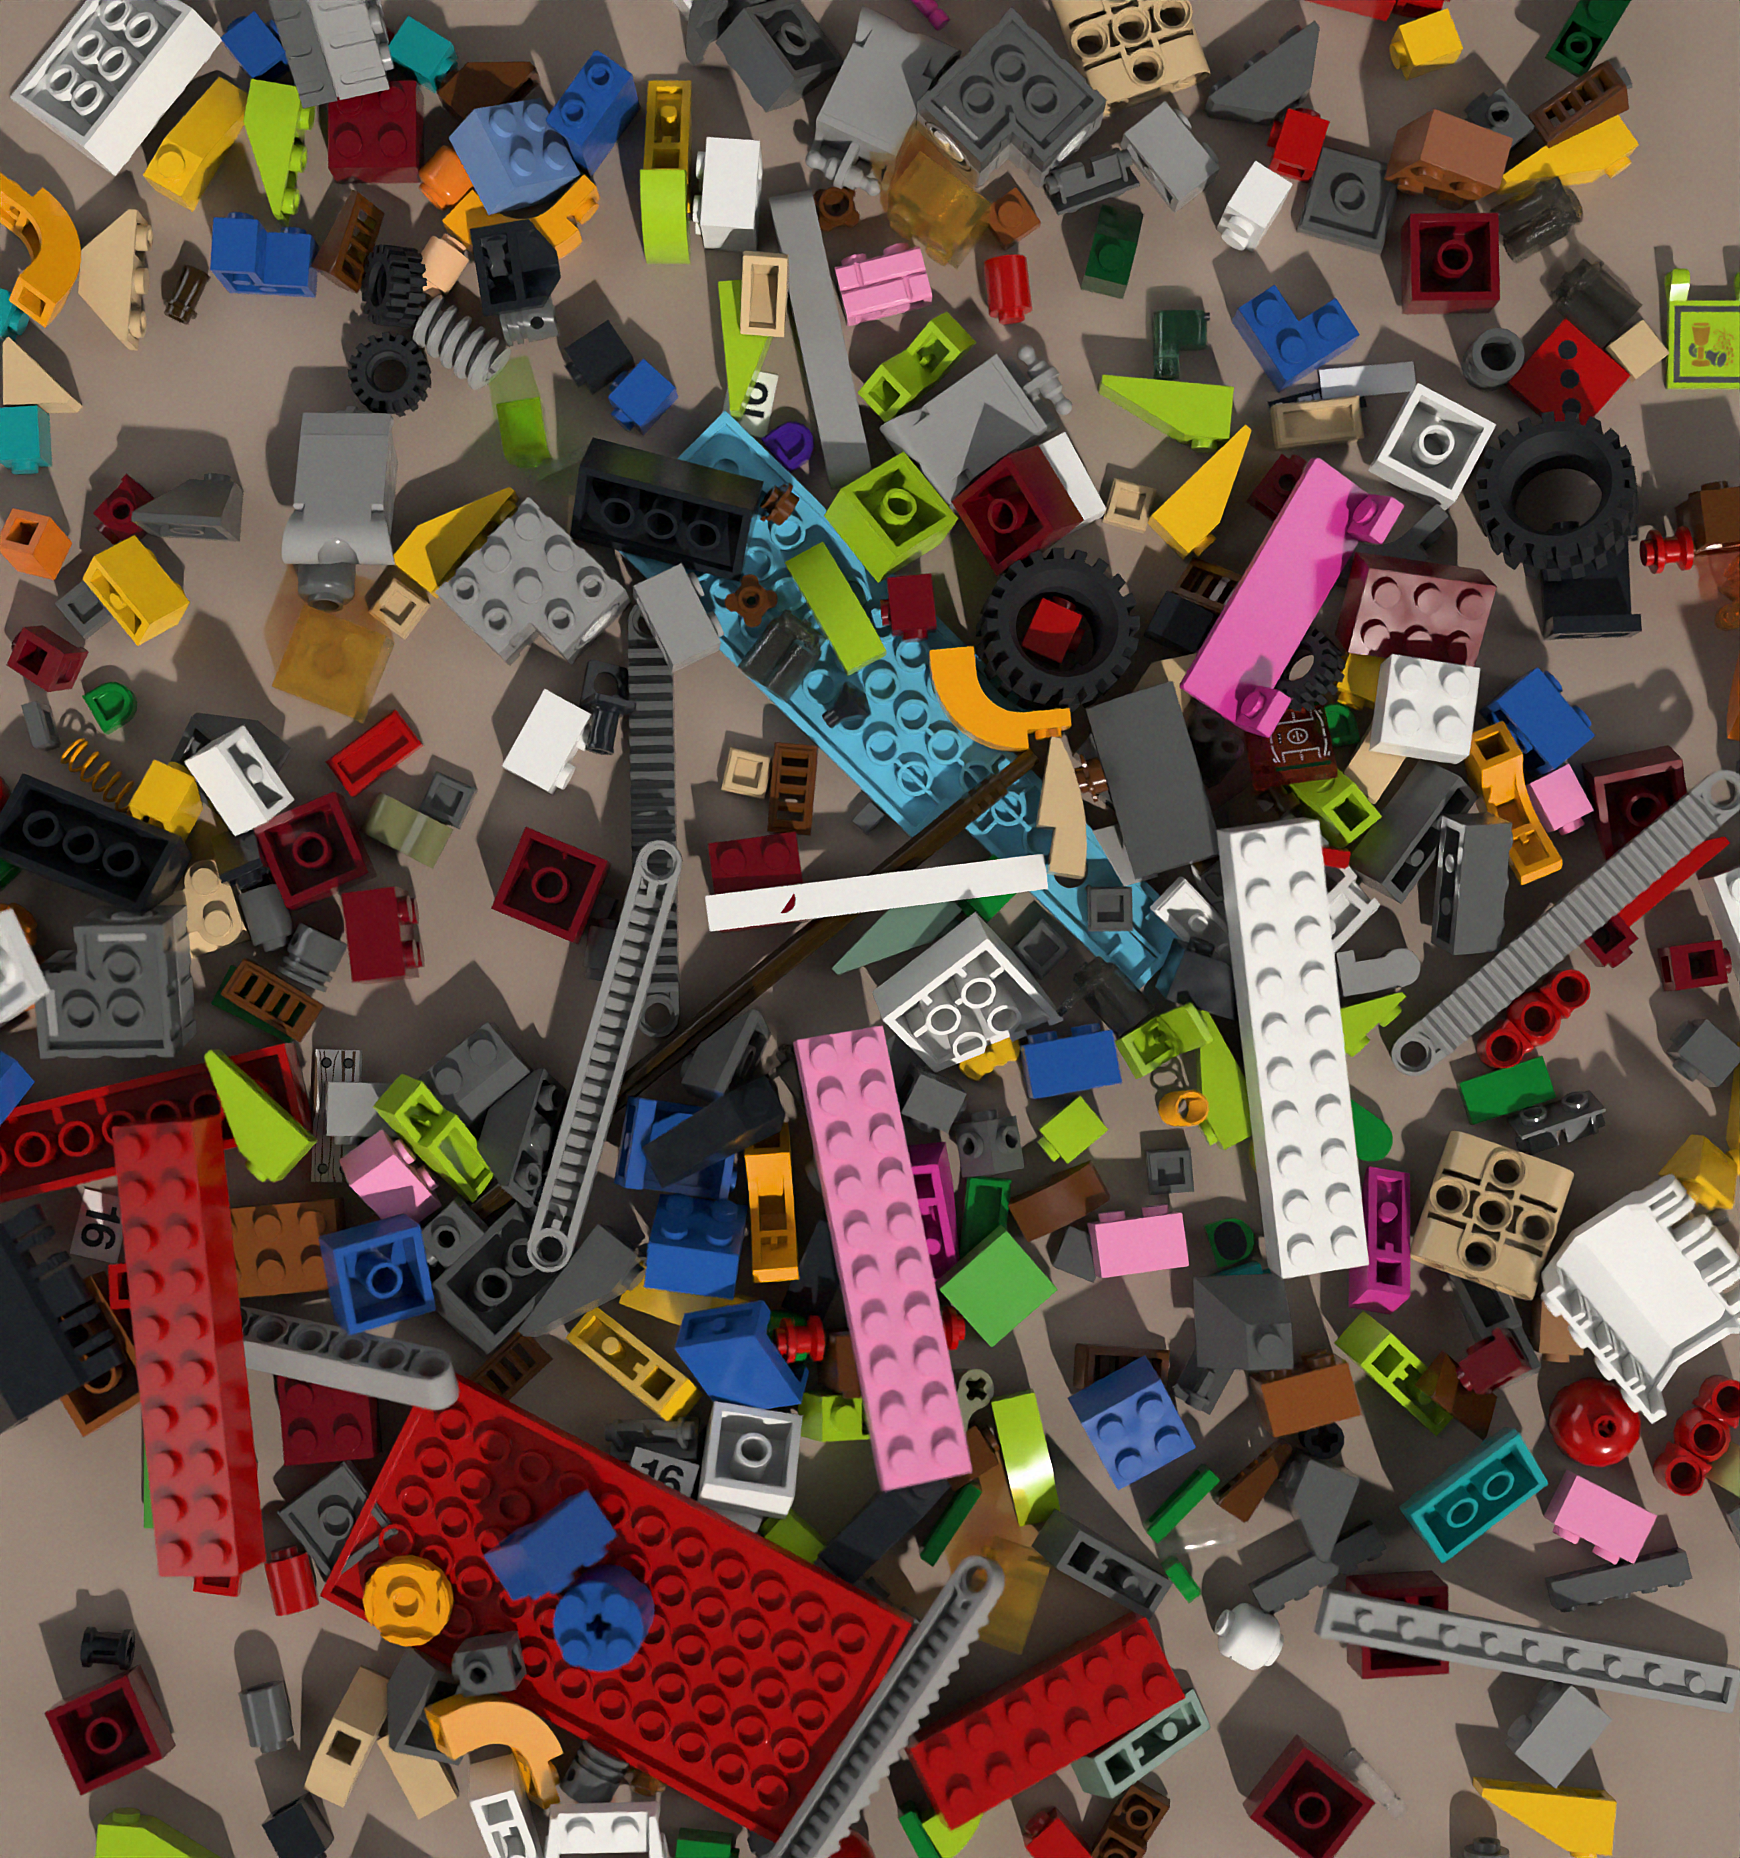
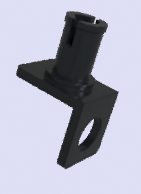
[579,660,637,755]

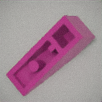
[907,1142,960,1287]
[1349,1166,1410,1315]

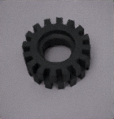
[362,244,427,328]
[348,332,432,417]
[1273,626,1345,712]

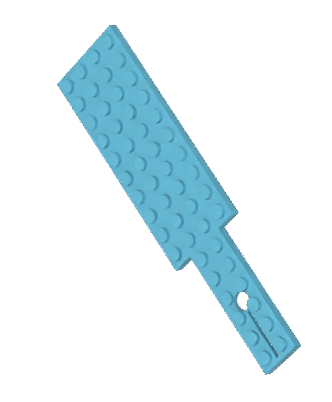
[617,411,1179,994]

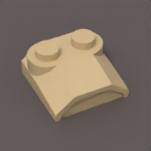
[157,858,251,959]

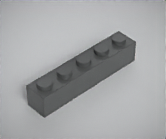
[1248,1520,1387,1614]
[1545,1547,1692,1612]

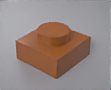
[980,187,1041,251]

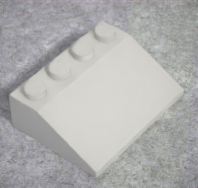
[10,0,222,176]

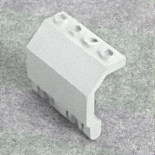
[1541,1174,1740,1423]

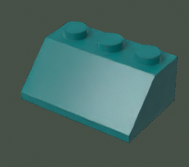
[1399,1427,1549,1564]

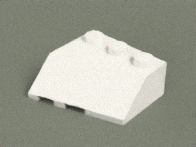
[872,912,1064,1073]

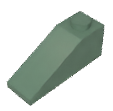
[832,901,962,976]
[1071,1688,1211,1799]

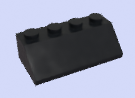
[570,437,764,582]
[0,773,192,917]

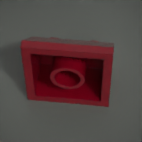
[1581,745,1687,861]

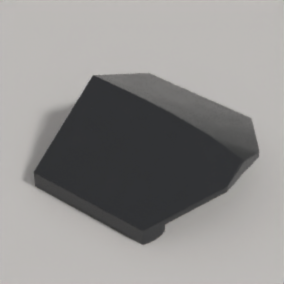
[470,219,561,317]

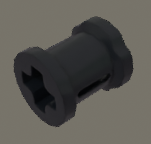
[1298,1422,1344,1459]
[80,1626,135,1670]

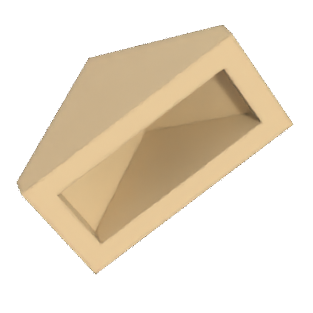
[740,251,790,337]
[2,336,83,413]

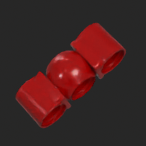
[1476,969,1591,1068]
[1653,1375,1740,1496]

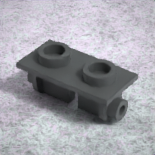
[1044,147,1140,216]
[1507,1090,1606,1155]
[1171,1348,1235,1415]
[605,1417,701,1462]

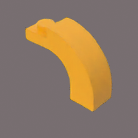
[0,172,81,328]
[442,174,600,259]
[928,646,1071,752]
[1464,721,1562,885]
[745,1122,799,1283]
[424,1693,563,1810]

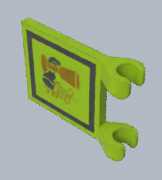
[1665,268,1740,389]

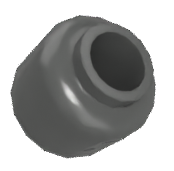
[298,562,356,613]

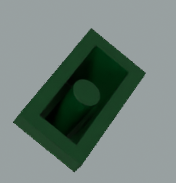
[1081,204,1144,299]

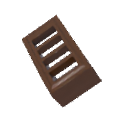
[1528,60,1629,149]
[311,190,385,294]
[1171,557,1243,619]
[767,742,819,836]
[221,957,325,1042]
[467,1331,553,1401]
[1073,1343,1170,1391]
[1212,1438,1293,1523]

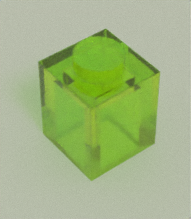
[496,397,552,468]

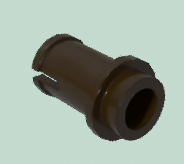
[163,265,210,325]

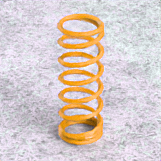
[60,738,134,817]
[1158,1090,1209,1126]

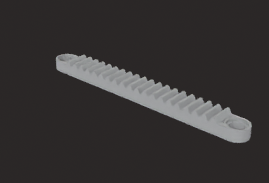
[1391,770,1740,1076]
[527,840,683,1272]
[767,1556,1005,1858]

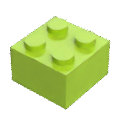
[824,451,959,583]

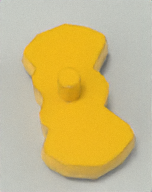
[958,1037,1021,1081]

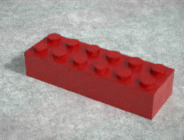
[903,1611,1186,1831]

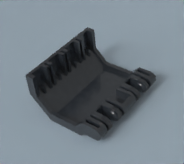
[0,1203,128,1434]

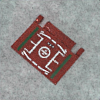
[1243,701,1338,791]

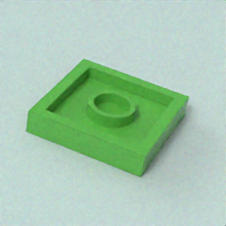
[934,1225,1058,1348]

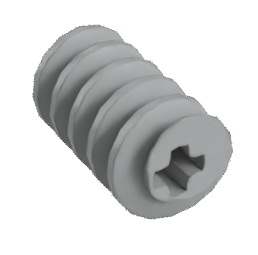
[413,294,511,390]

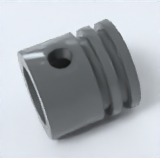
[499,295,559,347]
[1461,327,1525,392]
[277,922,348,992]
[560,1740,630,1803]

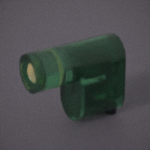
[1153,310,1210,381]

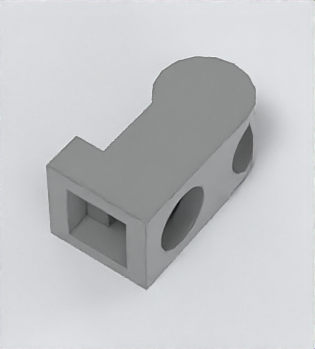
[1334,948,1420,997]

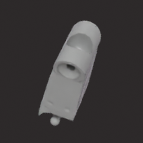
[805,5,961,196]
[879,344,1072,510]
[281,406,398,565]

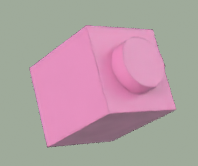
[1526,764,1594,836]

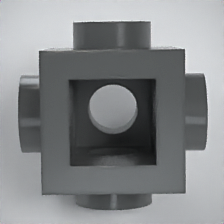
[954,1109,1024,1177]

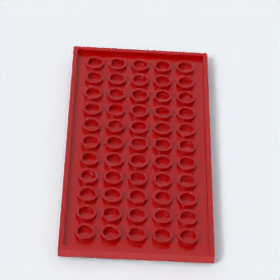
[320,1372,914,1844]

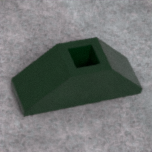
[1545,0,1631,78]

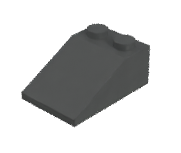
[431,1201,578,1358]

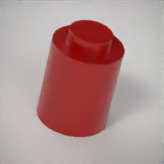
[983,254,1033,324]
[263,1544,319,1616]

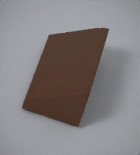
[1415,1351,1498,1441]

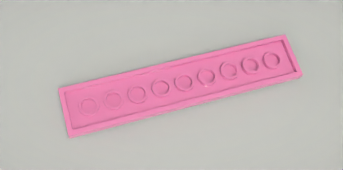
[793,1025,972,1491]

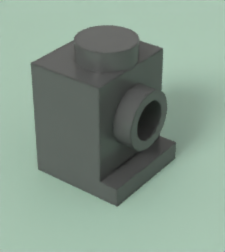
[421,1195,489,1269]

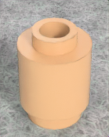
[421,233,469,300]

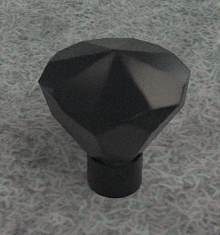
[822,681,872,728]

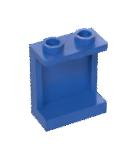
[546,50,640,178]
[614,1095,737,1201]
[675,1300,809,1409]

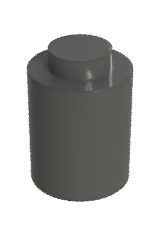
[238,884,296,953]
[238,1680,294,1753]

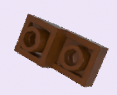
[1008,1160,1111,1242]
[1091,1781,1170,1858]

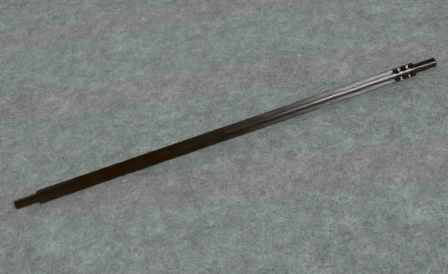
[427,748,1040,1267]

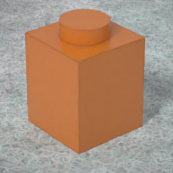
[0,508,72,580]

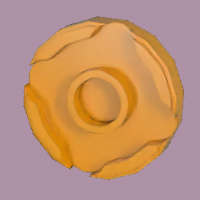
[363,1555,454,1647]

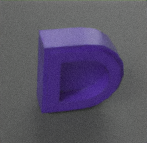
[762,421,814,474]

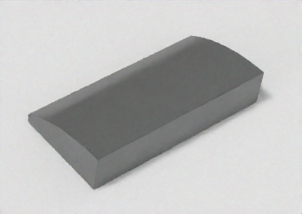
[1086,681,1219,880]

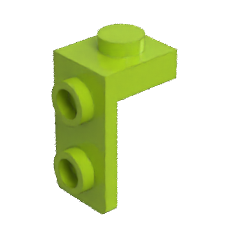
[1115,1002,1213,1079]

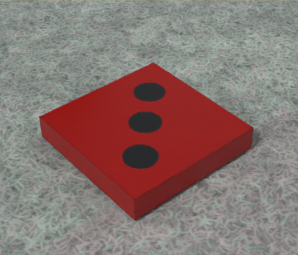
[1505,318,1631,425]

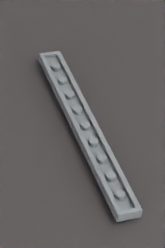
[1314,1588,1740,1714]

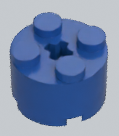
[553,1565,654,1671]

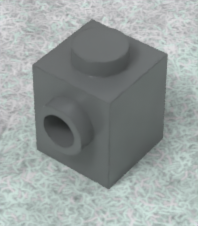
[1464,87,1535,153]
[1666,1019,1740,1087]
[896,1062,967,1133]
[452,1630,526,1697]

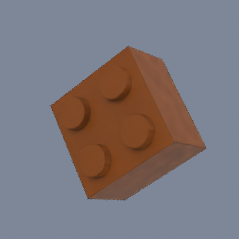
[1384,109,1513,210]
[1249,1348,1362,1438]

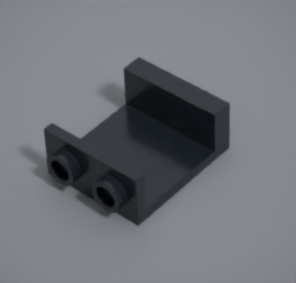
[1540,521,1642,640]

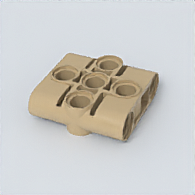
[1051,0,1211,116]
[1410,1131,1574,1300]

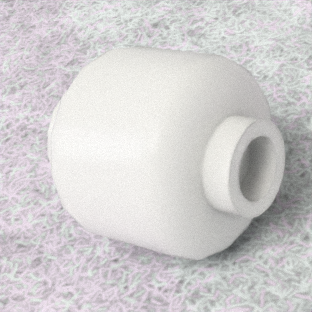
[1214,1603,1284,1670]

